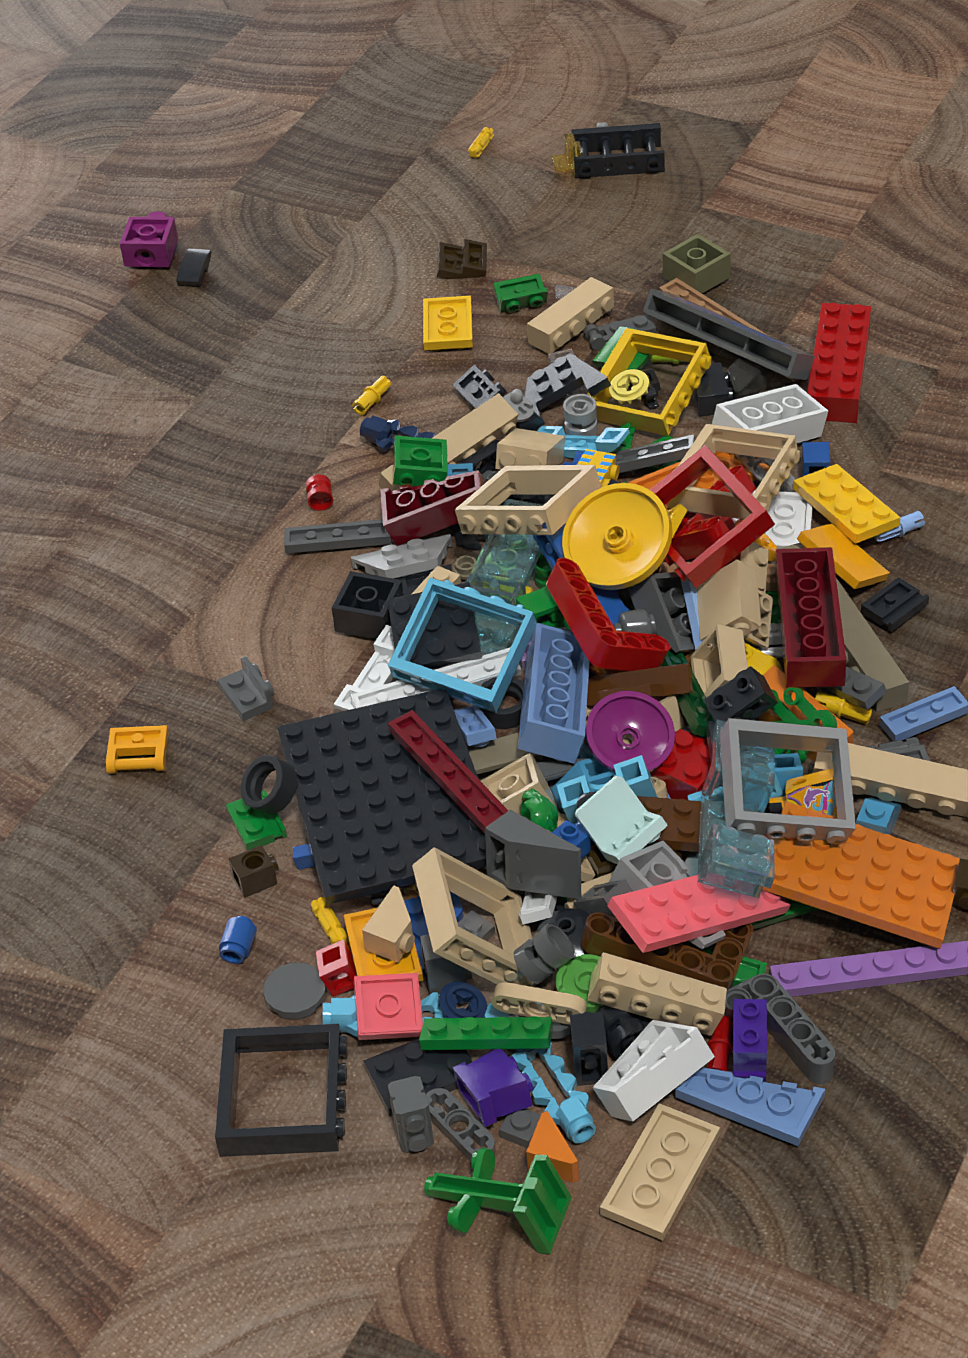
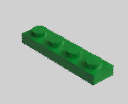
[419,1016,554,1050]

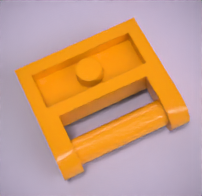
[106,725,169,774]

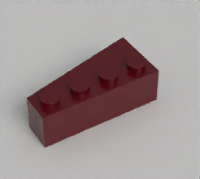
[380,470,486,546]

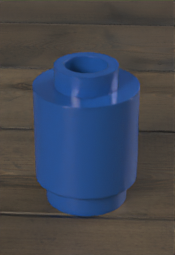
[219,916,257,964]

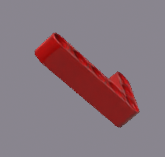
[671,465,756,560]
[546,558,671,671]

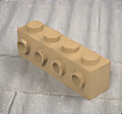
[527,277,614,354]
[588,952,727,1036]

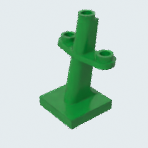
[424,1148,572,1254]

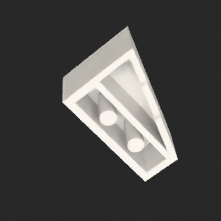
[593,1020,715,1121]

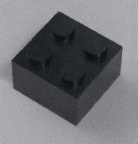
[331,571,404,639]

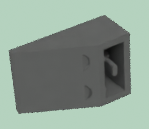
[485,810,582,899]

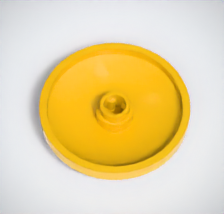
[562,483,672,590]

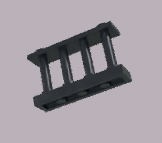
[571,123,665,179]

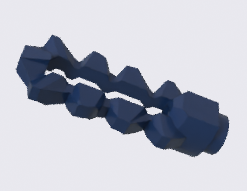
[360,415,435,453]

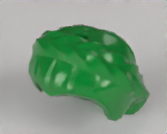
[520,788,559,832]

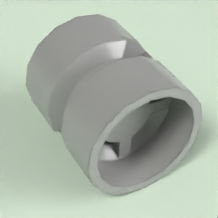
[563,394,598,436]

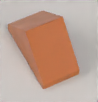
[526,1111,579,1183]

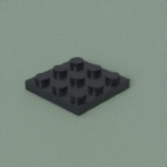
[388,582,482,669]

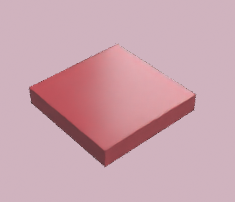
[354,973,423,1040]

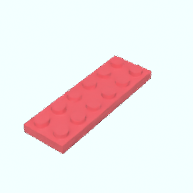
[607,860,791,953]

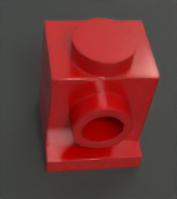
[316,939,357,997]

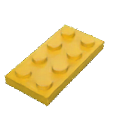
[793,464,901,544]

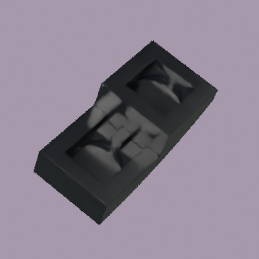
[176,249,212,287]

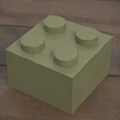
[663,234,731,293]

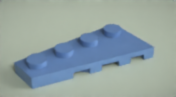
[676,1067,825,1146]

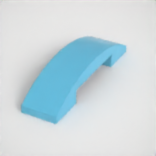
[537,426,630,458]

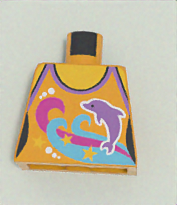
[769,769,837,818]

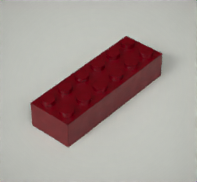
[775,547,847,688]

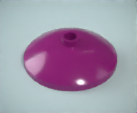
[585,691,675,772]

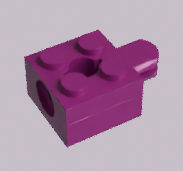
[119,211,178,268]

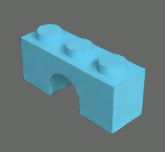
[557,755,658,824]

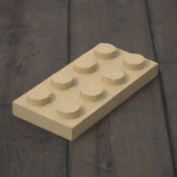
[600,1103,720,1241]

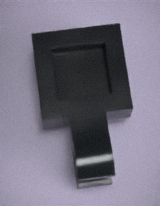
[630,369,661,409]

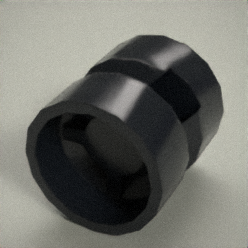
[596,1005,646,1059]

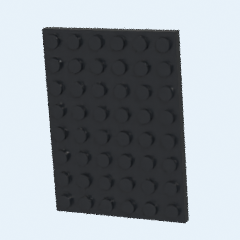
[277,689,487,905]

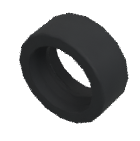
[479,677,524,729]
[240,755,297,814]

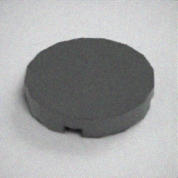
[263,963,327,1019]

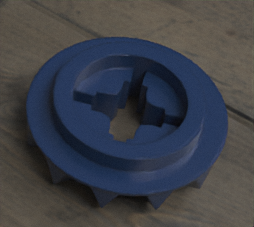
[437,981,488,1018]

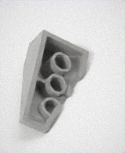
[609,841,726,949]

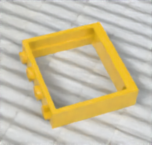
[587,328,712,436]

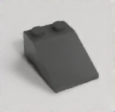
[628,572,695,653]

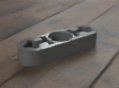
[426,1088,496,1162]

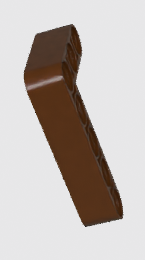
[581,912,753,990]

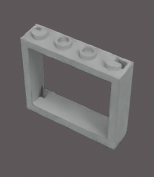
[720,718,856,844]

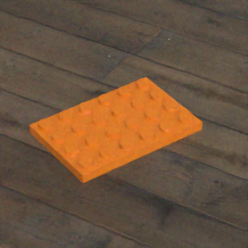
[757,802,960,949]

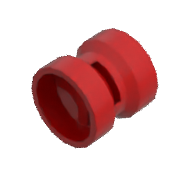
[305,474,334,511]

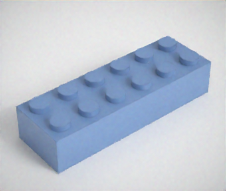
[518,623,589,764]

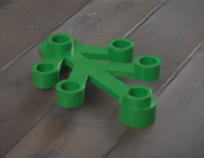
[754,688,837,764]

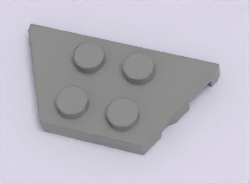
[351,534,452,578]

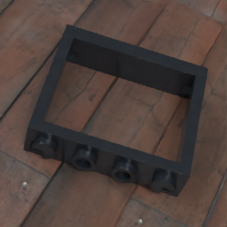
[215,1024,348,1157]

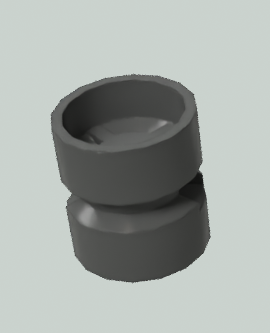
[514,924,574,983]

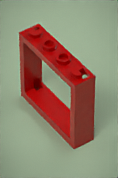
[650,445,775,588]

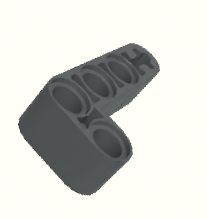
[724,974,835,1084]

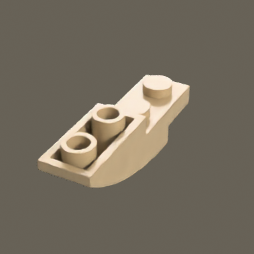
[740,542,773,649]

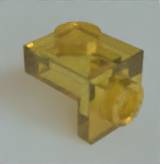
[552,133,581,171]

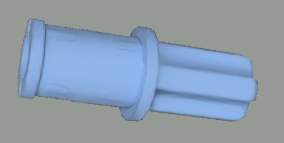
[874,511,925,542]

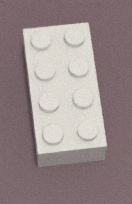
[712,384,828,443]

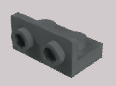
[217,656,274,721]

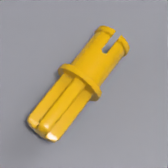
[352,376,391,415]
[815,690,872,724]

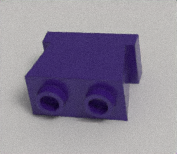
[733,999,767,1082]
[453,1049,533,1127]

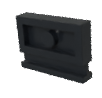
[861,577,929,632]

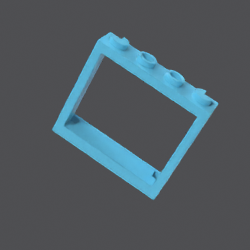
[388,578,537,713]

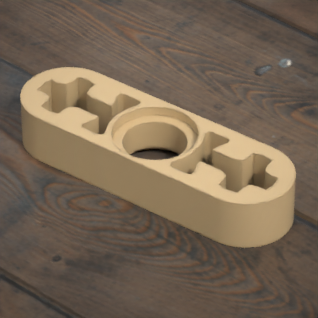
[491,982,587,1025]

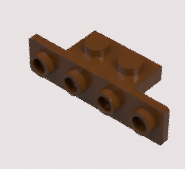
[587,664,693,706]

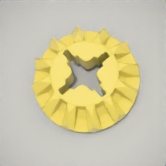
[609,369,650,404]

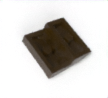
[437,239,487,279]

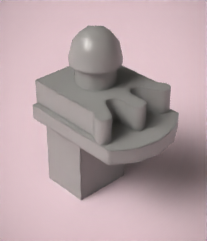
[503,389,534,422]

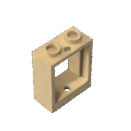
[690,624,748,698]

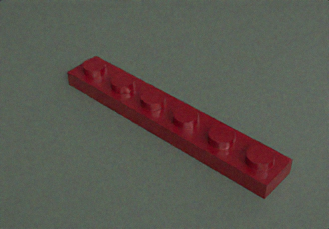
[388,710,509,833]

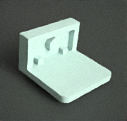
[575,776,668,864]

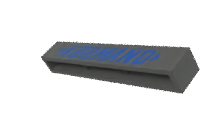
[643,289,815,380]

